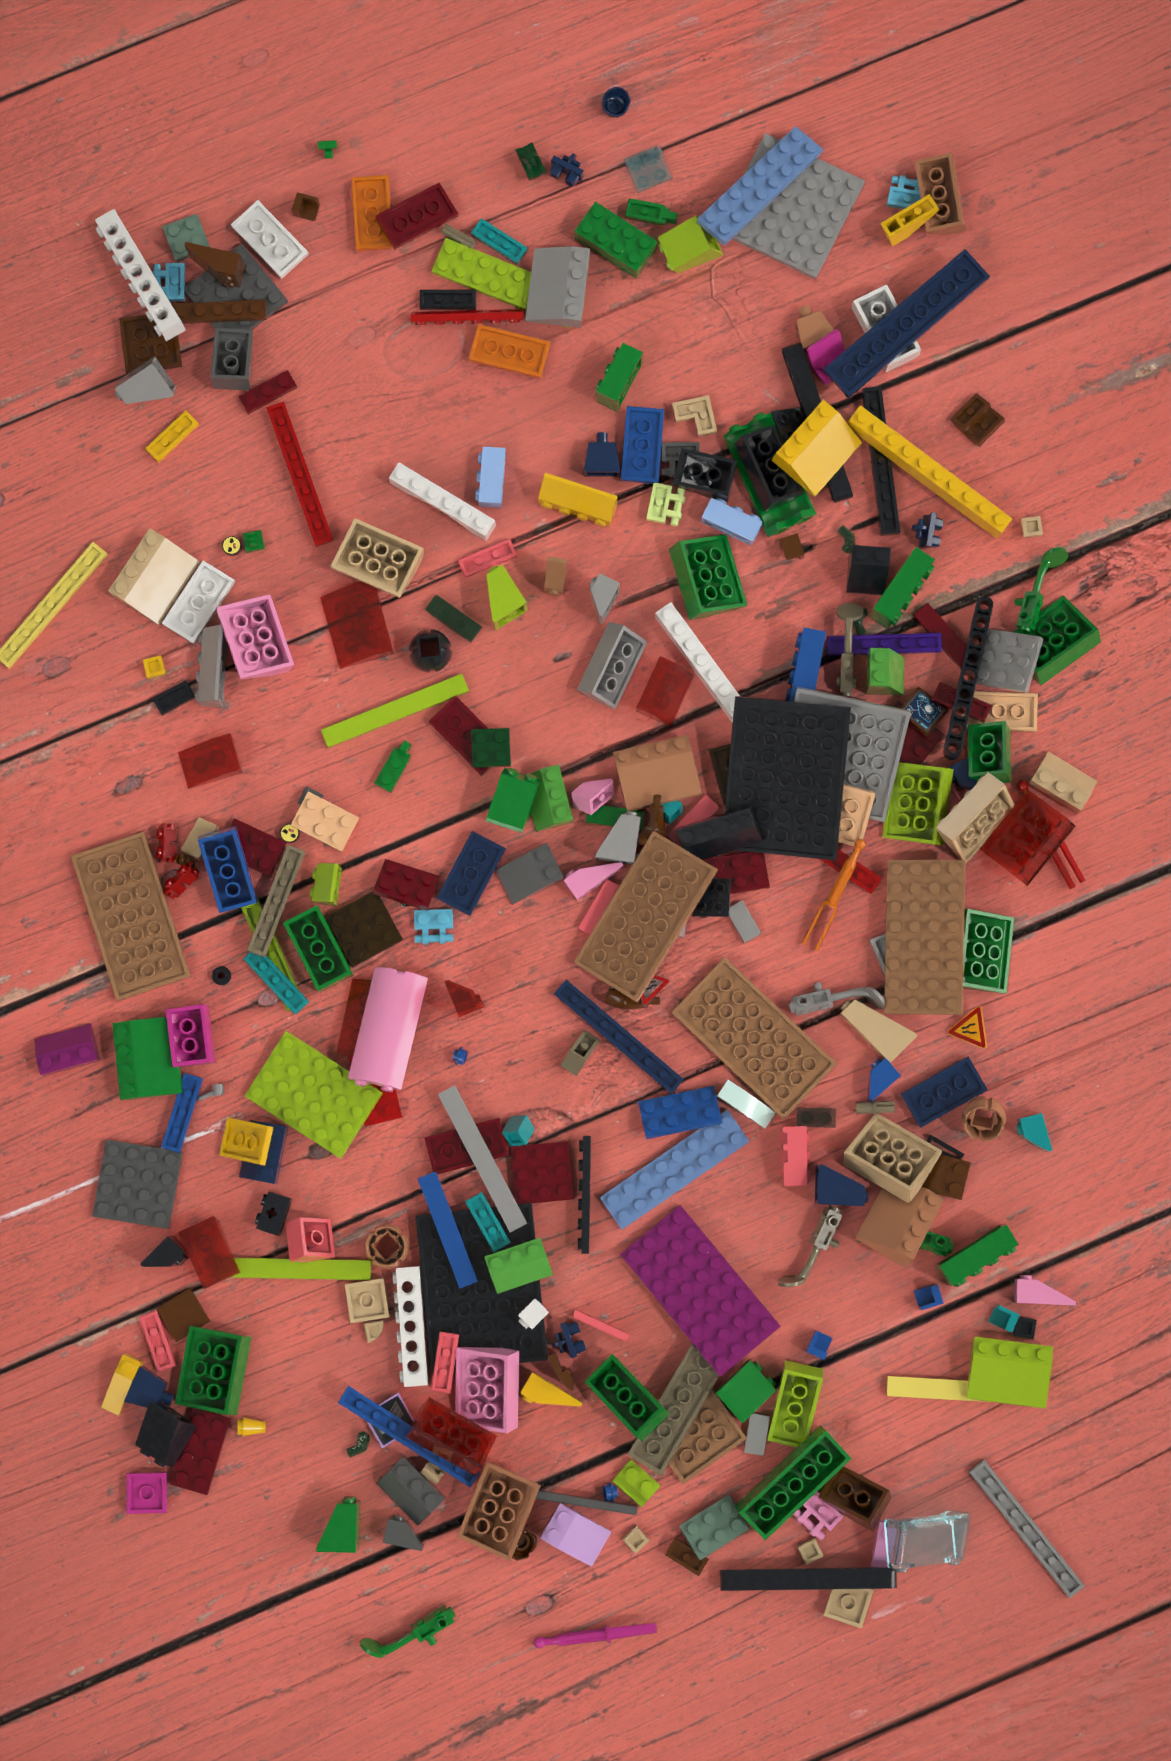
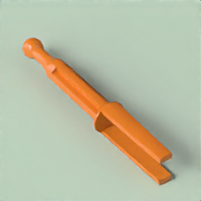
[802,839,866,951]

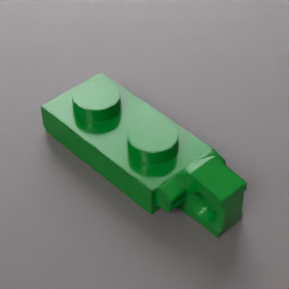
[625,198,678,225]
[374,740,412,793]

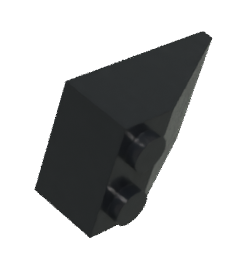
[673,448,737,502]

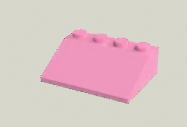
[216,594,294,679]
[455,1347,519,1434]

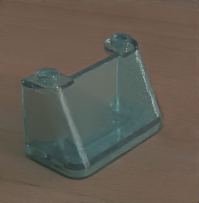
[884,1510,970,1572]

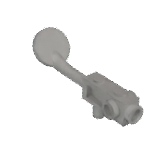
[789,982,886,1016]

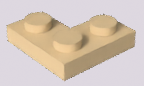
[672,395,717,437]

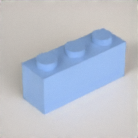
[475,447,506,508]
[701,498,762,546]

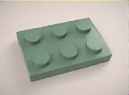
[679,1495,750,1561]

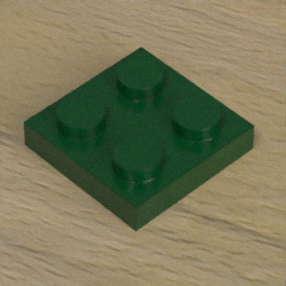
[471,728,511,768]

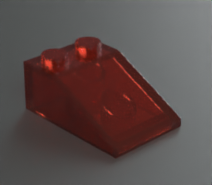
[178,733,243,789]
[178,1216,240,1289]

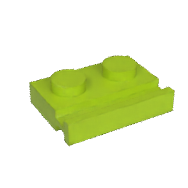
[612,1459,661,1507]

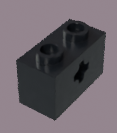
[255,1191,293,1236]

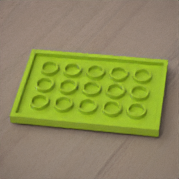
[245,1031,383,1159]

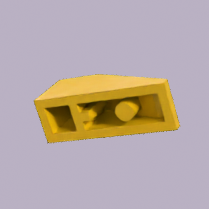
[880,194,939,247]
[101,1353,145,1416]
[520,1372,583,1407]

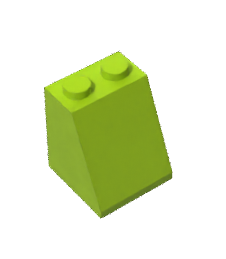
[658,216,723,273]
[486,565,528,630]

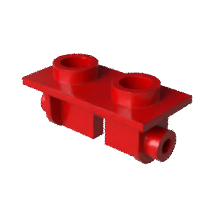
[156,823,177,863]
[164,861,200,899]

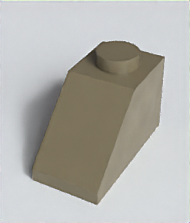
[560,1030,600,1076]

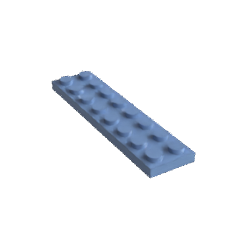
[696,126,823,246]
[600,1110,750,1230]

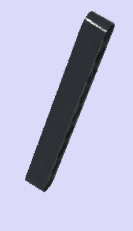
[782,343,853,503]
[943,596,993,760]
[720,1567,897,1591]

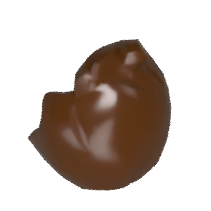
[512,1529,537,1561]

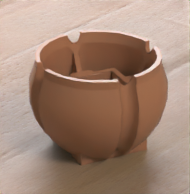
[961,1096,1006,1142]
[364,1224,409,1269]

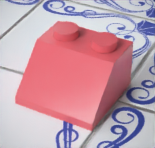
[286,1217,335,1262]

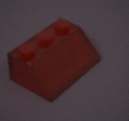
[636,656,694,727]
[444,980,485,1021]

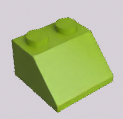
[310,863,342,906]

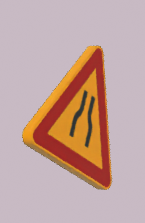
[948,1006,987,1049]

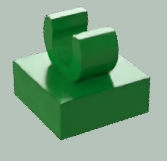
[318,140,338,159]
[242,530,265,553]

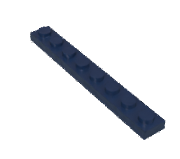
[554,979,684,1094]

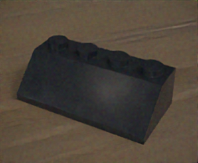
[734,425,804,512]
[676,805,763,860]

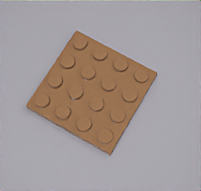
[669,1389,747,1484]

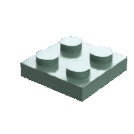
[162,214,210,262]

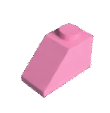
[572,778,615,815]

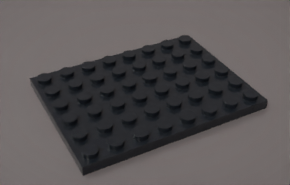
[725,696,851,860]
[416,1203,548,1373]

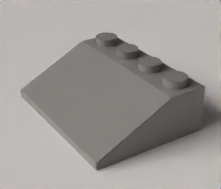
[525,246,590,328]

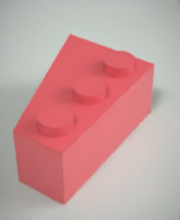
[781,1126,811,1186]

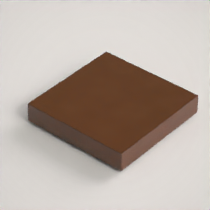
[156,1288,210,1342]

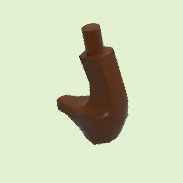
[637,794,665,845]
[605,986,660,1010]

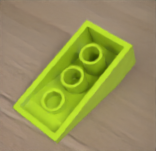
[767,1360,823,1447]

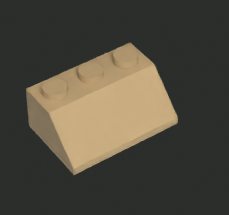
[1028,751,1097,814]

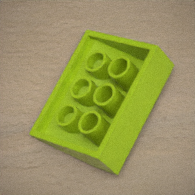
[882,762,954,845]
[967,1337,1053,1409]

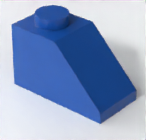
[868,1058,901,1102]

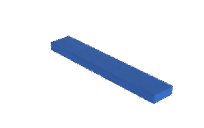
[418,1171,478,1288]

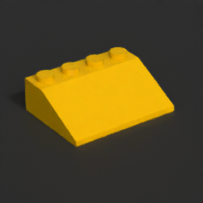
[772,399,862,497]

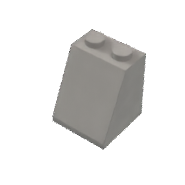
[115,356,177,404]
[594,811,641,865]

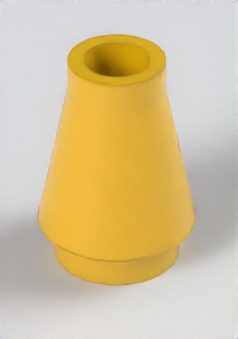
[237,1417,265,1437]

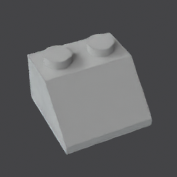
[589,573,620,625]

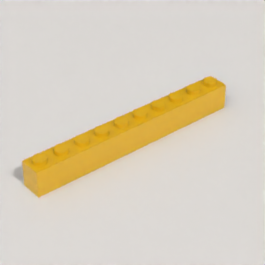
[847,405,1012,539]

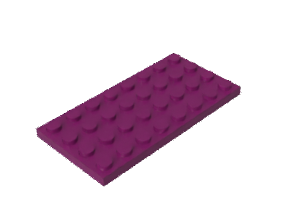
[620,1205,781,1377]

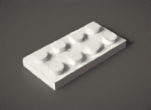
[231,200,309,279]
[162,561,236,645]

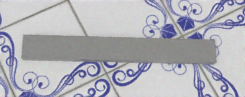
[438,1085,527,1232]
[968,1459,1085,1598]

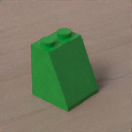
[486,768,541,833]
[714,1360,776,1424]
[316,1496,361,1553]

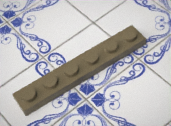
[247,845,306,958]

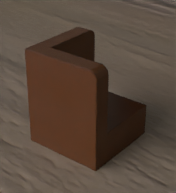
[292,192,320,221]
[779,533,805,560]

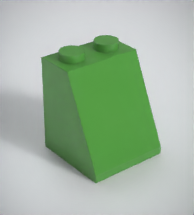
[865,648,905,695]

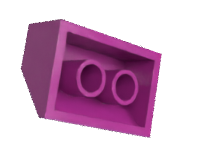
[35,1024,101,1076]

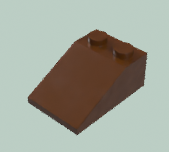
[185,242,245,288]
[922,1155,971,1200]
[818,1467,892,1532]

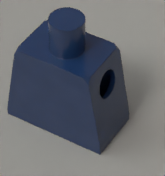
[584,432,620,477]
[124,1366,175,1408]

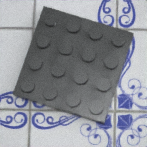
[185,244,288,330]
[92,1140,183,1229]

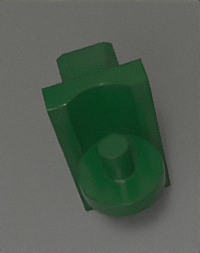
[515,142,546,181]

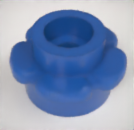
[452,1047,468,1065]
[602,1483,618,1502]

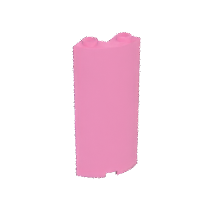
[348,967,428,1092]

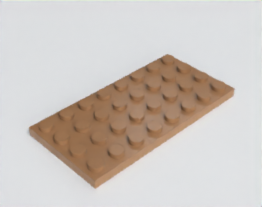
[574,831,718,1002]
[71,832,191,1001]
[884,860,966,1015]
[671,957,837,1120]

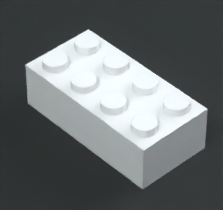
[851,285,921,373]

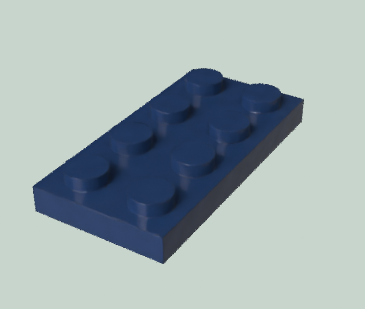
[436,831,506,917]
[901,1056,988,1128]

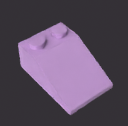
[540,1503,612,1567]

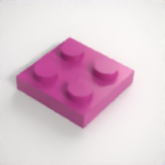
[127,1472,167,1514]

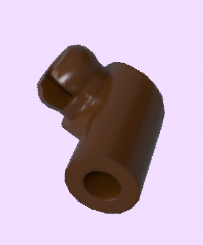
[175,853,195,869]

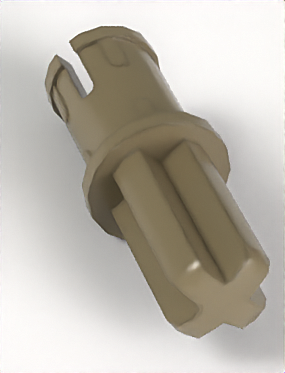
[856,1100,895,1115]

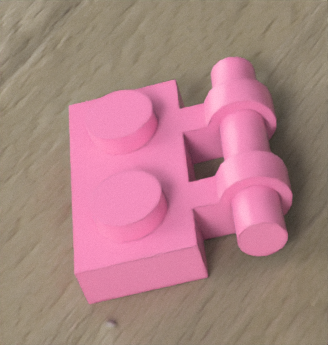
[793,1491,844,1541]

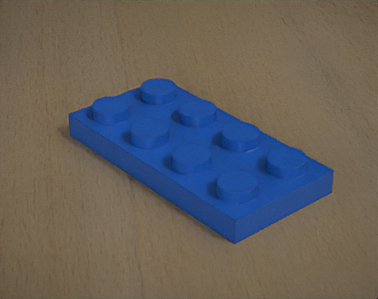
[621,406,664,484]
[638,1086,722,1140]

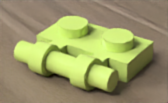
[646,483,685,527]

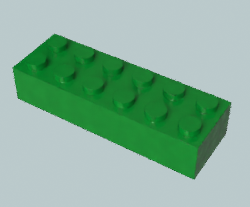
[735,1425,852,1540]

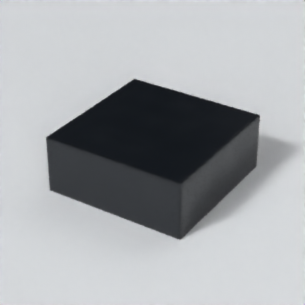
[1013,1317,1037,1339]

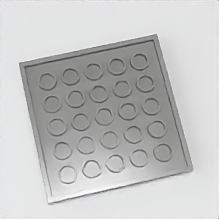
[732,133,865,280]
[794,686,911,822]

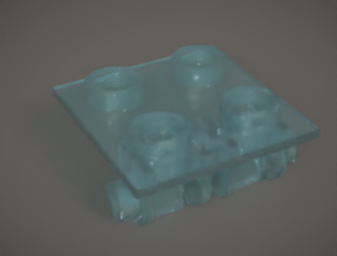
[624,145,672,193]

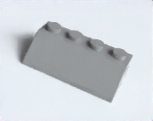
[577,622,647,710]
[195,625,228,707]

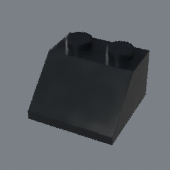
[140,1236,190,1267]

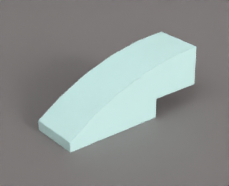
[717,1080,776,1129]

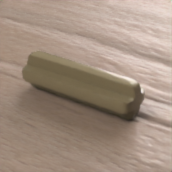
[441,224,476,248]

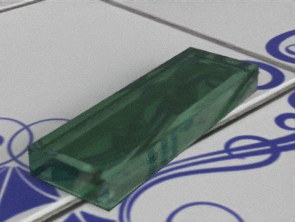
[425,594,482,643]

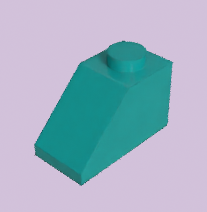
[1015,1113,1053,1152]

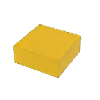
[143,655,167,679]

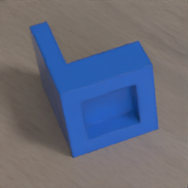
[914,1284,944,1310]
[805,1330,832,1360]

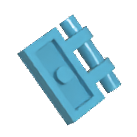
[887,175,921,209]
[152,263,185,302]
[414,909,454,945]

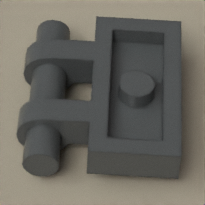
[662,442,700,477]

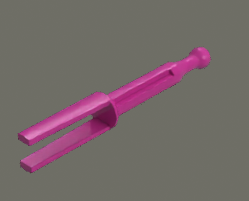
[534,1623,657,1648]

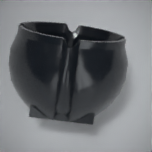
[409,629,452,673]

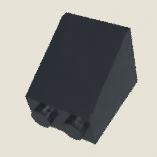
[846,545,891,595]
[135,1401,198,1468]

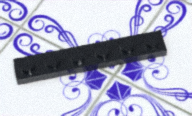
[577,1136,591,1254]

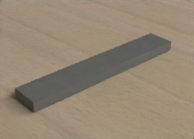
[536,1489,638,1515]

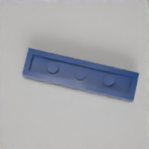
[161,1073,203,1153]

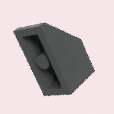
[383,1515,424,1551]

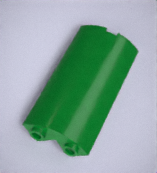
[723,413,817,537]

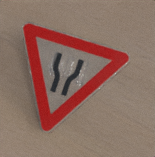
[640,975,670,1007]

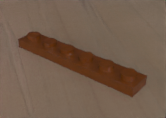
[153,300,267,325]

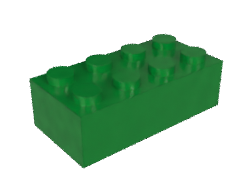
[574,201,657,279]
[870,547,935,629]
[283,905,354,993]
[935,1224,1019,1287]
[584,1354,670,1441]

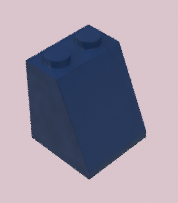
[814,1164,869,1206]

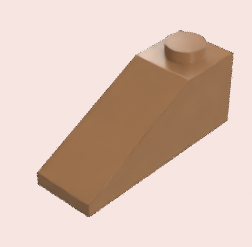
[544,556,567,596]

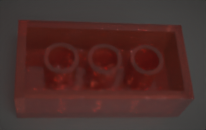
[406,1397,497,1476]

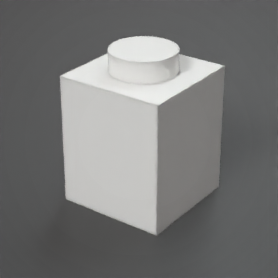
[518,1298,549,1329]

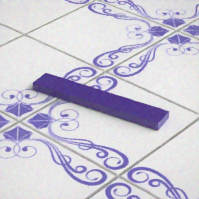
[827,633,942,656]

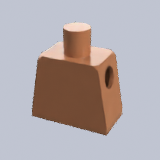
[795,305,834,353]

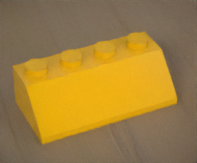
[538,473,617,527]

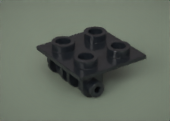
[771,407,805,445]
[692,878,731,918]

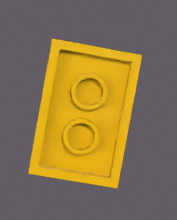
[219,1117,273,1165]

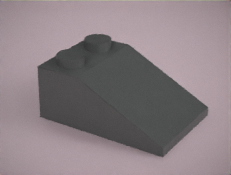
[211,328,253,391]
[496,843,564,905]

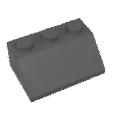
[377,1455,446,1525]

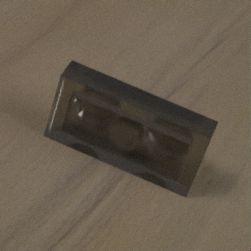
[796,1107,836,1128]

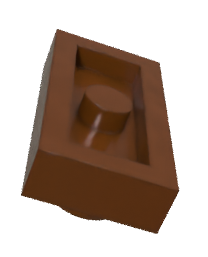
[665,1537,709,1576]

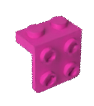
[807,329,845,385]

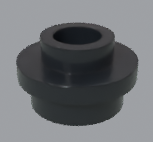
[212,966,231,986]

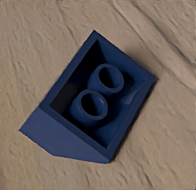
[239,1120,289,1184]

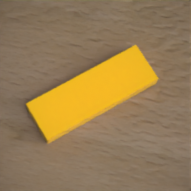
[145,410,199,463]

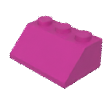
[166,1004,216,1067]

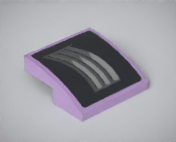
[366,1393,418,1448]

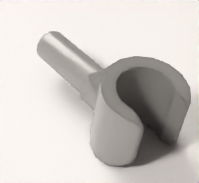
[198,1084,224,1101]

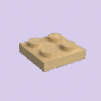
[345,1278,390,1324]
[823,1589,874,1629]

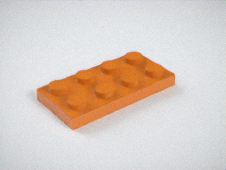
[351,175,394,252]
[469,324,551,379]

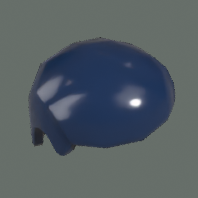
[601,87,631,118]

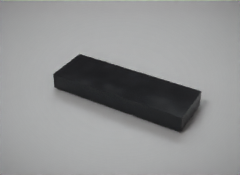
[420,290,476,310]

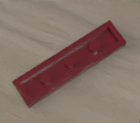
[913,602,976,670]

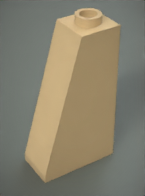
[840,1000,918,1063]

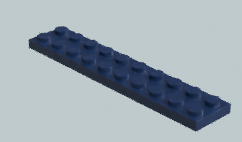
[823,249,990,398]

